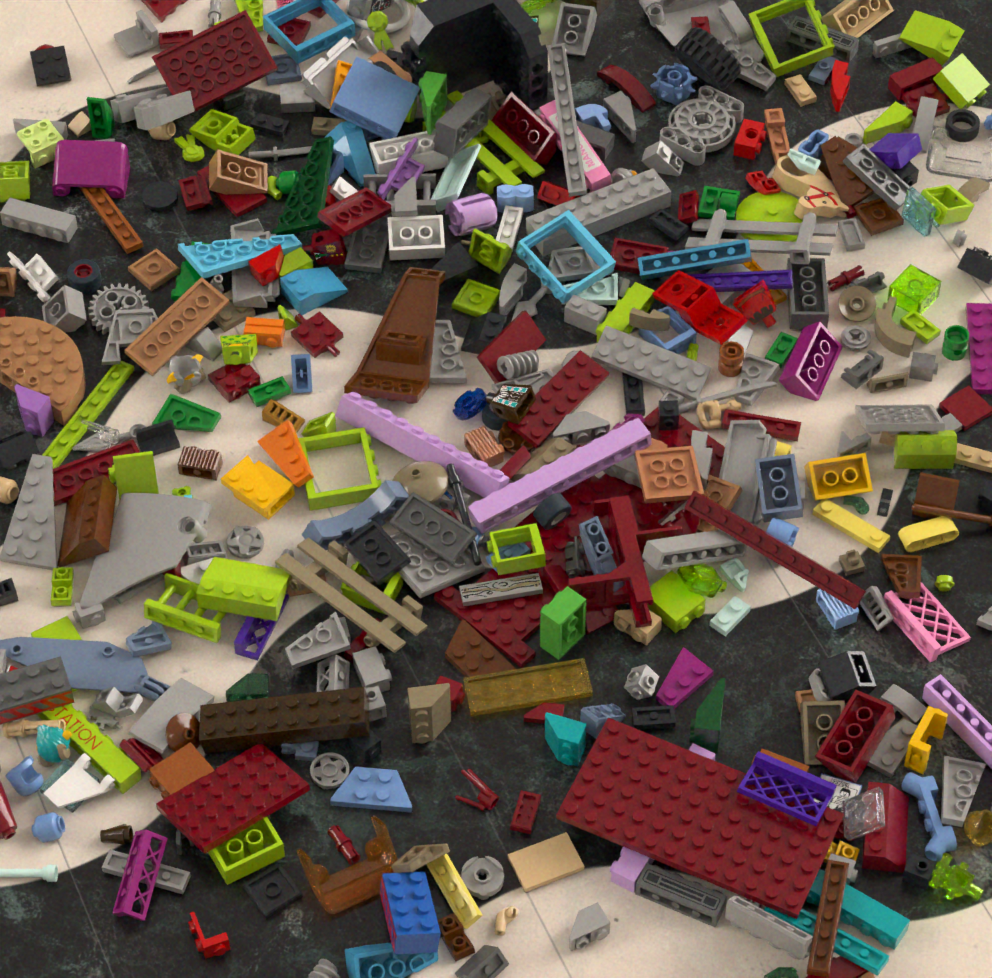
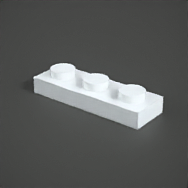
[496,205,523,251]

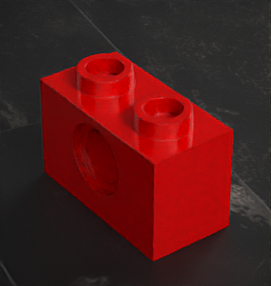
[734,119,767,160]

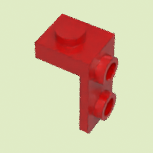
[188,912,230,959]

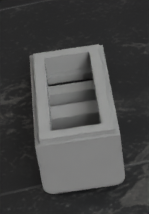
[182,540,227,566]
[860,586,894,631]

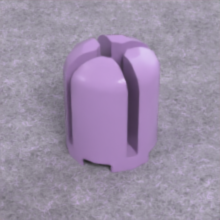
[445,193,497,236]

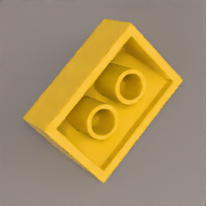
[804,453,873,501]

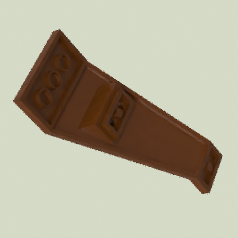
[344,267,445,404]

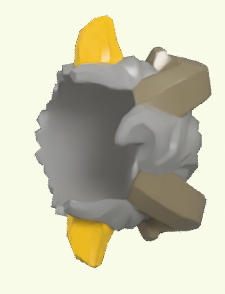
[166,354,206,394]

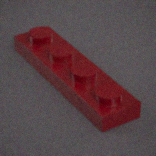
[721,409,801,442]

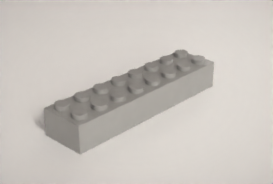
[526,168,671,256]

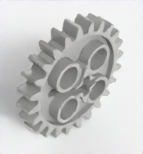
[88,283,149,335]

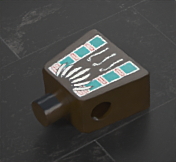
[486,384,536,424]

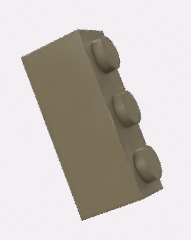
[510,437,575,482]
[407,683,451,743]

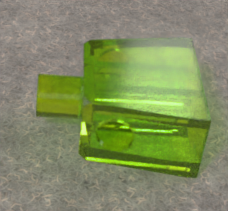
[677,563,727,598]

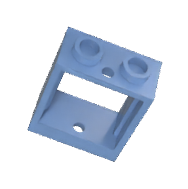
[638,306,697,354]

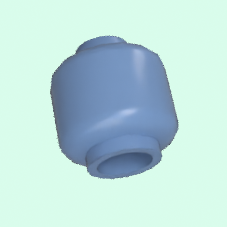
[32,812,65,843]

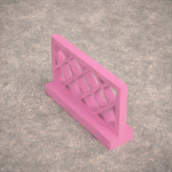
[884,582,971,662]

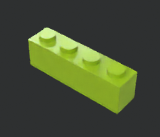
[596,282,654,342]

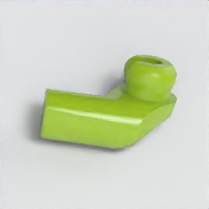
[267,176,282,200]

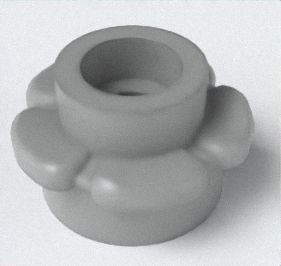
[952,230,967,247]

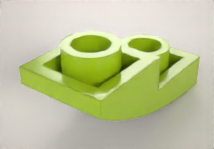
[51,567,74,606]

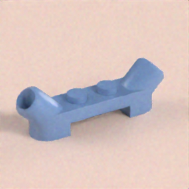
[901,772,957,861]

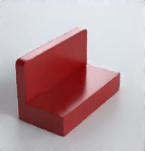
[537,181,580,205]

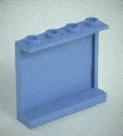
[329,56,420,139]

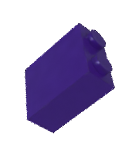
[869,133,922,169]

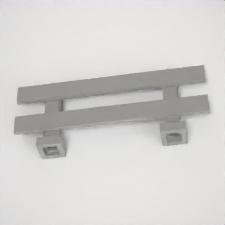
[685,209,838,265]

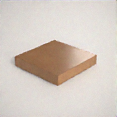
[128,248,180,291]

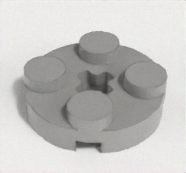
[461,856,504,900]

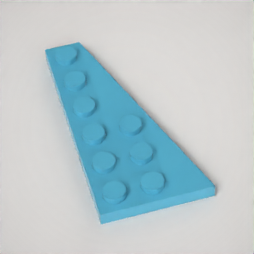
[178,234,302,278]

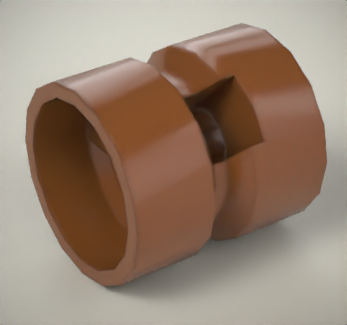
[718,341,744,377]

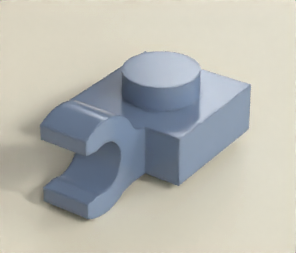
[281,741,319,761]

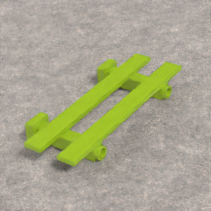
[423,90,545,195]

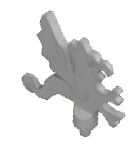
[87,694,122,731]

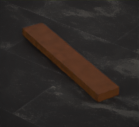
[807,860,849,978]

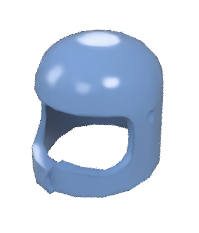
[5,755,44,796]

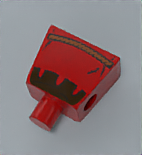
[733,280,777,328]

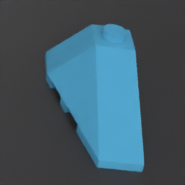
[324,121,376,187]

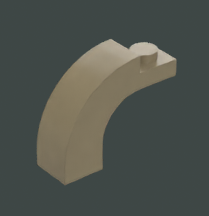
[874,296,916,358]

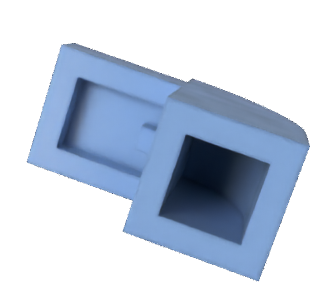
[575,104,611,132]

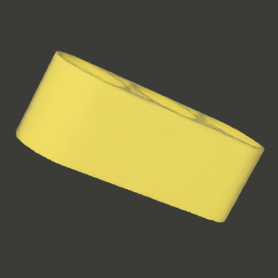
[898,516,959,552]

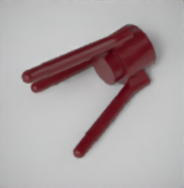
[455,769,500,811]

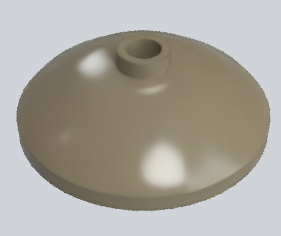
[392,461,449,503]

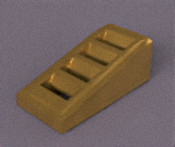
[262,399,305,433]

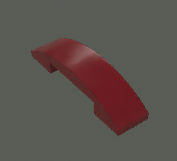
[597,65,656,113]

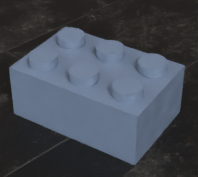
[755,454,803,522]

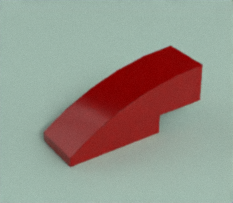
[830,60,851,112]

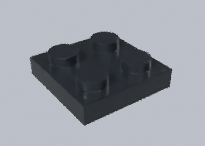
[30,45,71,87]

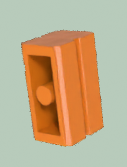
[244,317,285,348]

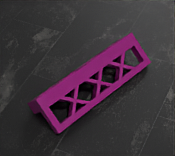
[112,829,168,921]

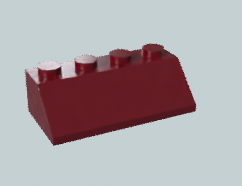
[491,92,557,165]
[815,690,895,783]
[862,781,909,873]

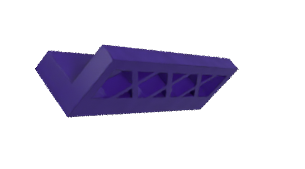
[234,594,289,661]

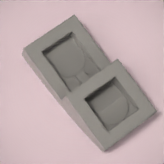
[880,684,927,724]

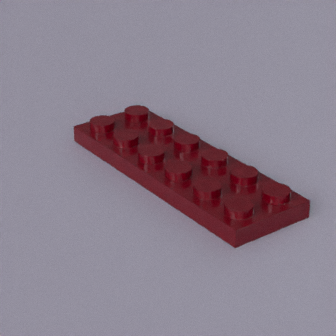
[507,350,609,448]
[53,439,140,506]

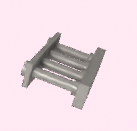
[363,174,436,216]

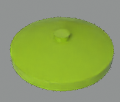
[735,192,803,242]

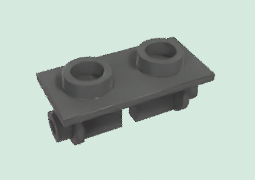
[845,271,887,293]
[565,536,587,578]

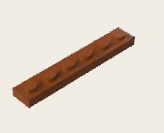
[79,187,143,254]

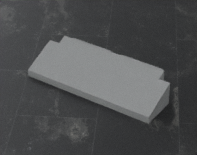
[301,36,379,109]
[231,218,280,308]
[718,420,777,530]

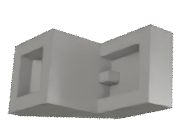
[92,687,143,718]

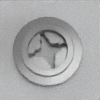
[841,326,871,351]

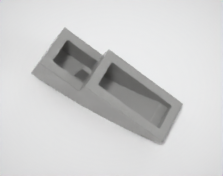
[913,96,938,153]
[499,263,527,315]
[691,430,713,491]

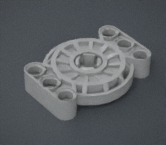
[659,86,744,165]

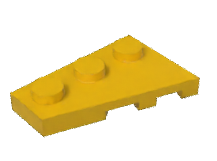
[221,455,278,514]

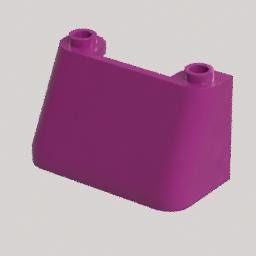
[52,140,130,198]

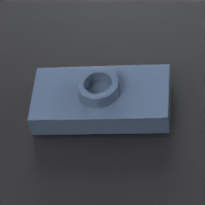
[808,56,839,85]

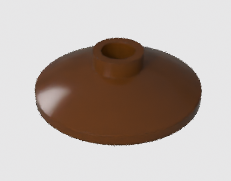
[165,713,200,752]

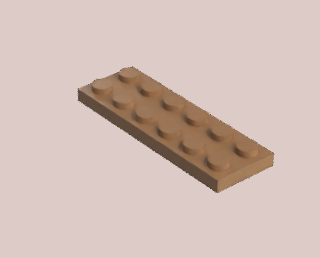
[125,277,230,377]

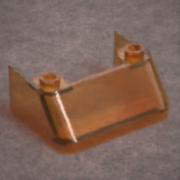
[297,815,398,914]

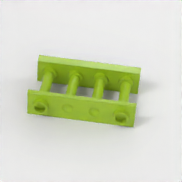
[144,573,237,643]

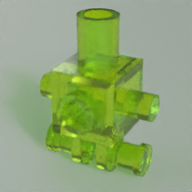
[928,853,984,901]

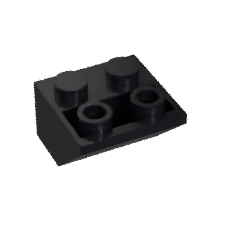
[957,246,992,285]
[818,651,877,699]

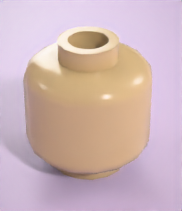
[148,121,176,140]
[0,476,19,504]

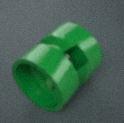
[942,325,969,361]

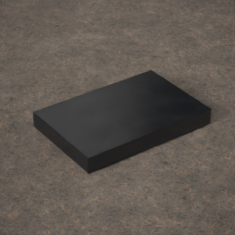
[343,520,411,586]

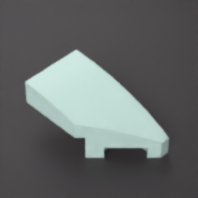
[719,558,749,592]

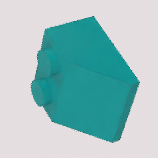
[545,712,586,766]

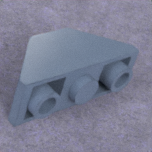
[580,703,626,739]

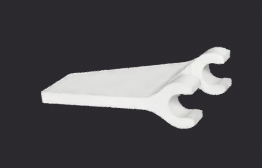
[43,753,115,808]

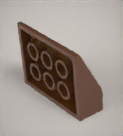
[57,475,117,567]

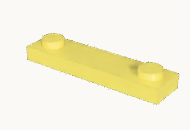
[812,499,890,553]
[426,854,483,929]

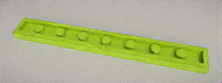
[42,361,134,469]

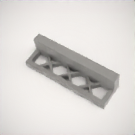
[317,654,350,692]

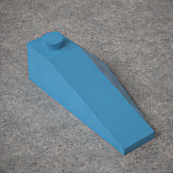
[345,943,438,978]

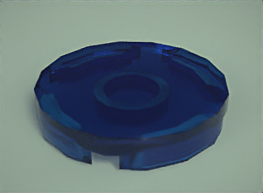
[453,388,487,421]

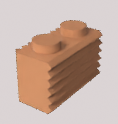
[464,425,505,467]

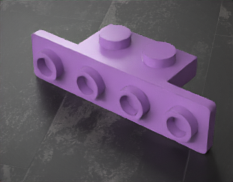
[378,137,425,199]

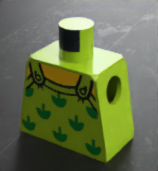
[220,334,258,365]

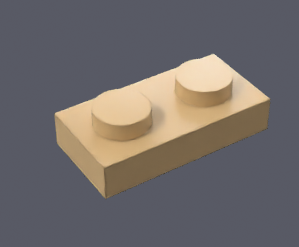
[785,74,817,107]

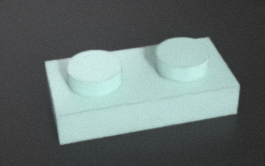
[709,596,751,636]

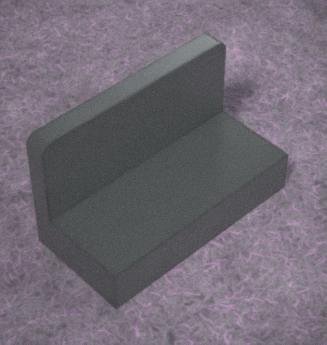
[455,945,509,978]

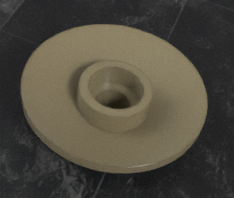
[838,286,876,322]

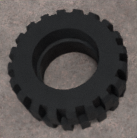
[675,27,741,92]

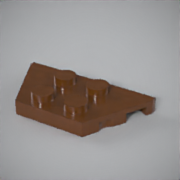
[445,619,515,683]

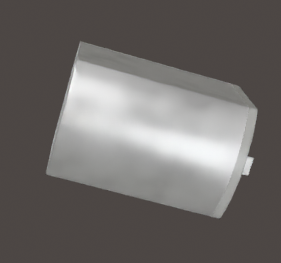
[280,83,317,113]

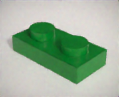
[765,332,798,369]
[248,376,291,408]

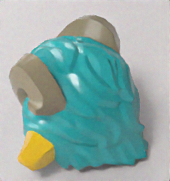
[36,724,72,767]

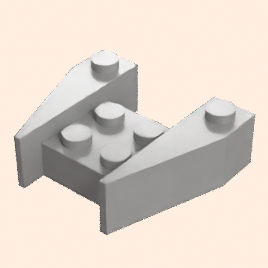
[110,87,194,130]

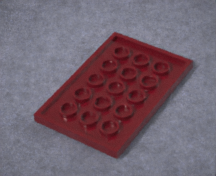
[152,10,278,117]
[156,744,310,854]

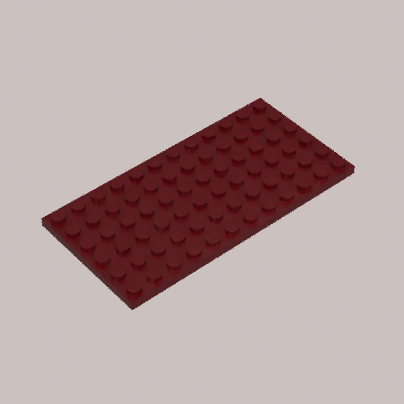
[556,717,844,919]

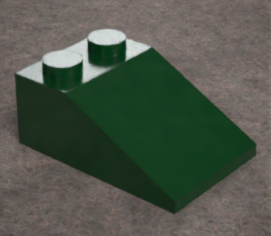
[689,678,726,754]

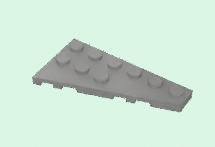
[0,454,58,570]

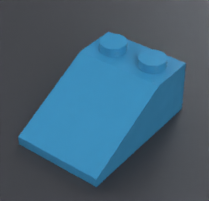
[280,267,348,315]

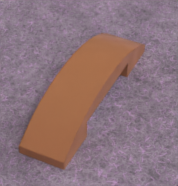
[764,108,790,164]

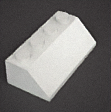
[369,129,448,174]

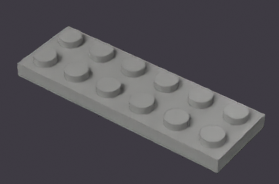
[591,325,711,401]

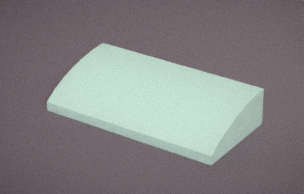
[431,144,481,212]

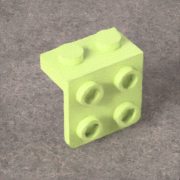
[17,119,64,169]

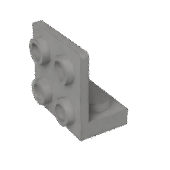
[114,10,159,57]

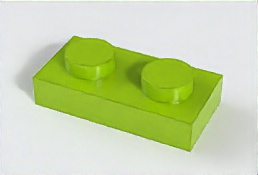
[900,309,941,344]

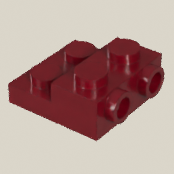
[208,363,261,403]

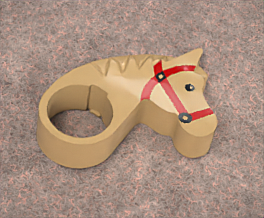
[772,155,849,219]

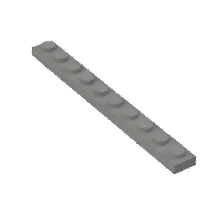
[547,43,587,197]

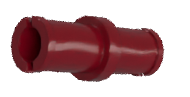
[827,265,865,291]
[327,825,361,865]

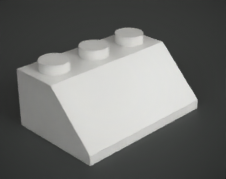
[388,215,445,260]

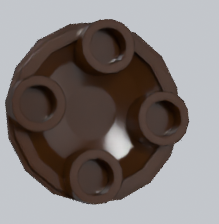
[498,422,534,454]

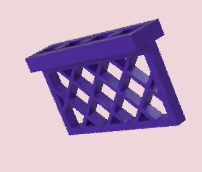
[737,751,837,826]

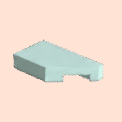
[788,149,821,175]

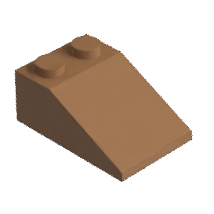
[209,149,268,195]

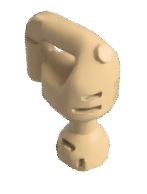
[697,399,741,429]

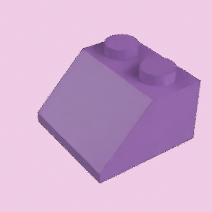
[14,384,54,437]

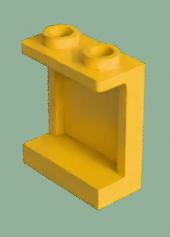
[904,706,948,774]

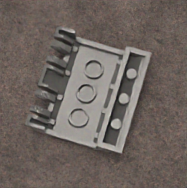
[725,895,813,960]

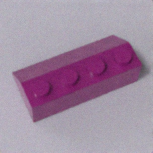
[779,322,843,401]

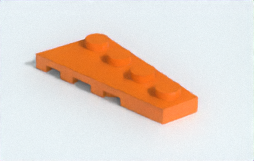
[257,420,314,488]

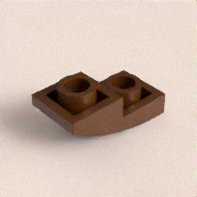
[437,913,475,962]

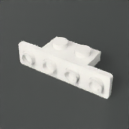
[7,251,59,303]

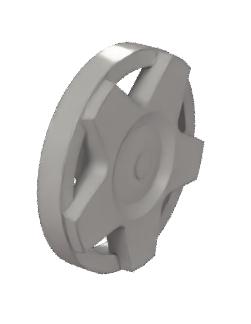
[227,526,264,558]
[310,752,350,790]

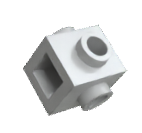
[624,664,659,700]

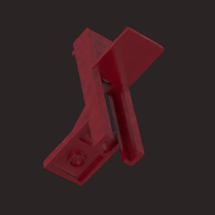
[568,495,683,628]

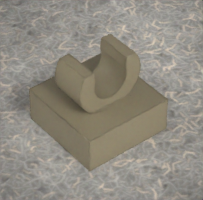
[839,549,865,576]

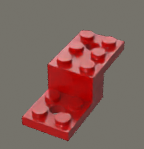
[652,270,748,345]

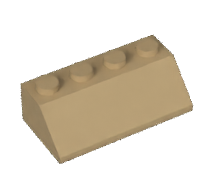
[822,0,894,38]

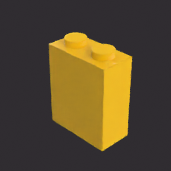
[233,460,295,520]

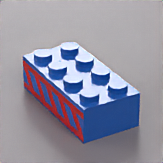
[380,872,441,954]

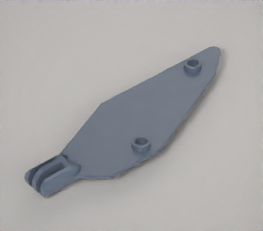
[0,637,170,702]

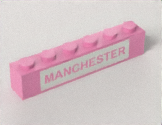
[539,100,612,192]

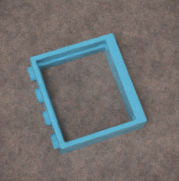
[516,210,616,303]

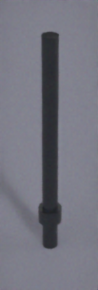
[446,463,482,566]

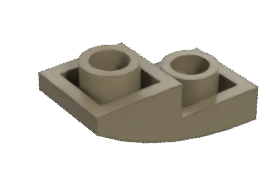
[956,177,990,203]
[629,308,670,331]

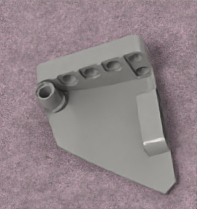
[639,0,765,63]
[79,493,211,610]

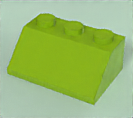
[894,430,957,469]

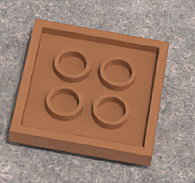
[634,446,704,503]

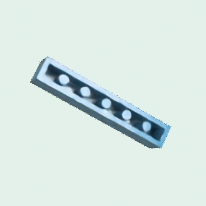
[638,239,752,280]

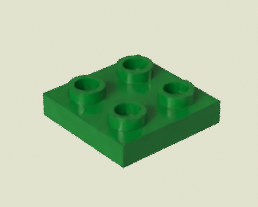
[698,186,740,220]

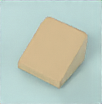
[68,111,91,137]

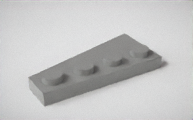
[722,36,776,91]
[941,756,986,827]

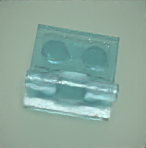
[902,187,940,237]

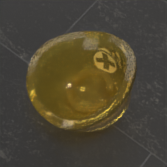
[964,809,992,846]

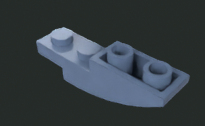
[579,516,624,592]

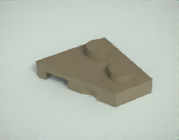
[391,843,450,873]

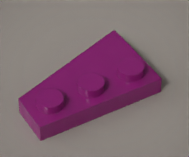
[656,647,713,709]

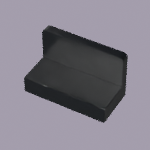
[135,420,180,456]

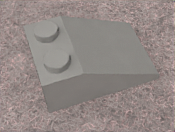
[552,2,597,57]

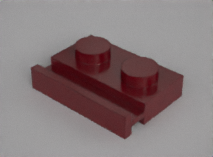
[179,173,213,211]
[119,738,164,772]

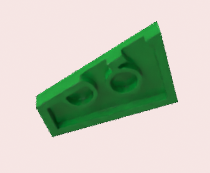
[152,393,221,432]

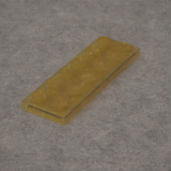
[463,658,593,716]

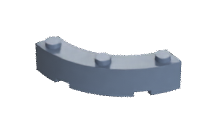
[302,480,409,550]

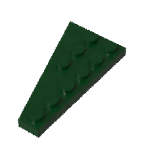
[271,136,334,235]

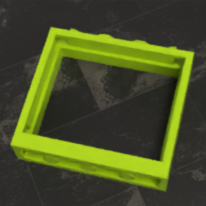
[749,0,835,77]
[298,427,381,511]

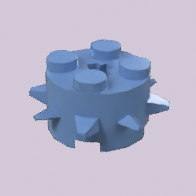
[650,63,698,105]

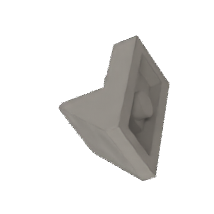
[837,431,872,457]

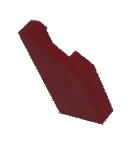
[524,702,564,724]

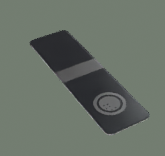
[877,488,893,517]

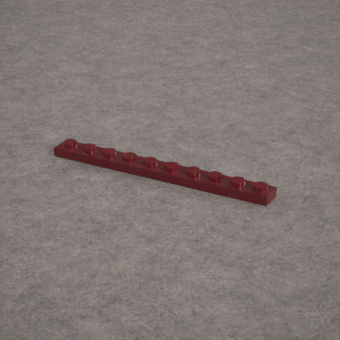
[684,491,866,609]

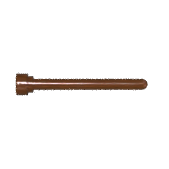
[911,504,992,527]

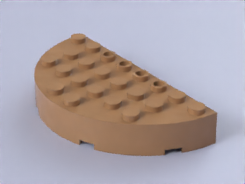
[0,316,86,426]

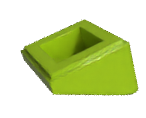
[278,305,298,331]

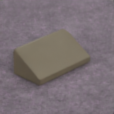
[867,372,909,393]

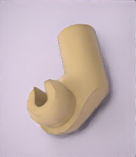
[494,906,519,936]

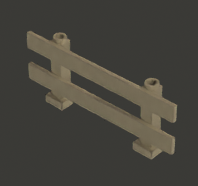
[275,537,427,653]

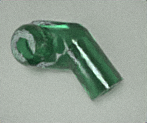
[764,967,799,978]

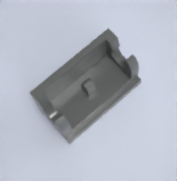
[841,350,884,389]

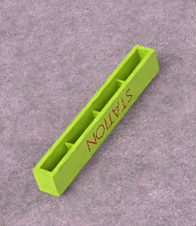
[36,703,142,794]

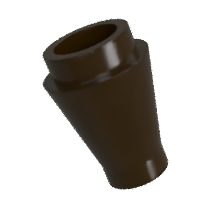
[100,824,133,845]

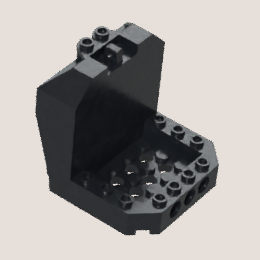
[401,0,548,110]

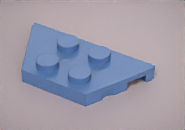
[330,767,412,812]

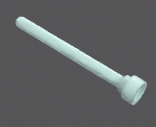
[0,865,58,882]

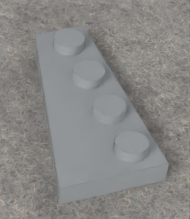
[430,320,467,383]

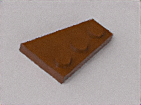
[881,554,922,599]

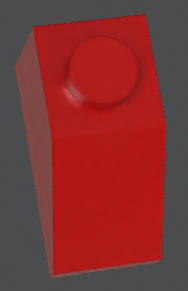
[248,244,284,286]

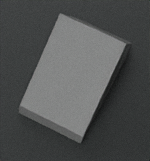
[185,327,222,362]

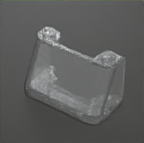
[926,125,992,182]

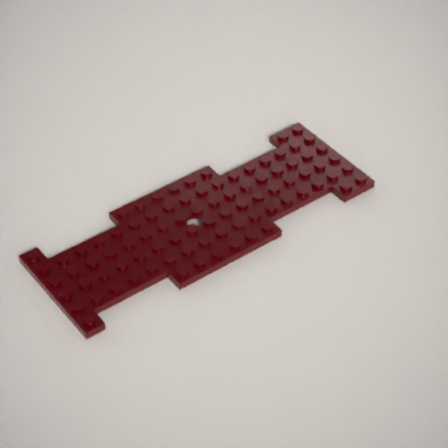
[434,407,725,668]

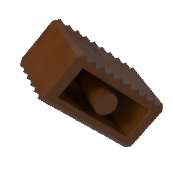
[177,446,223,480]

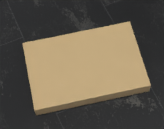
[508,832,584,893]

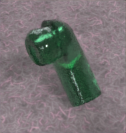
[843,495,869,515]

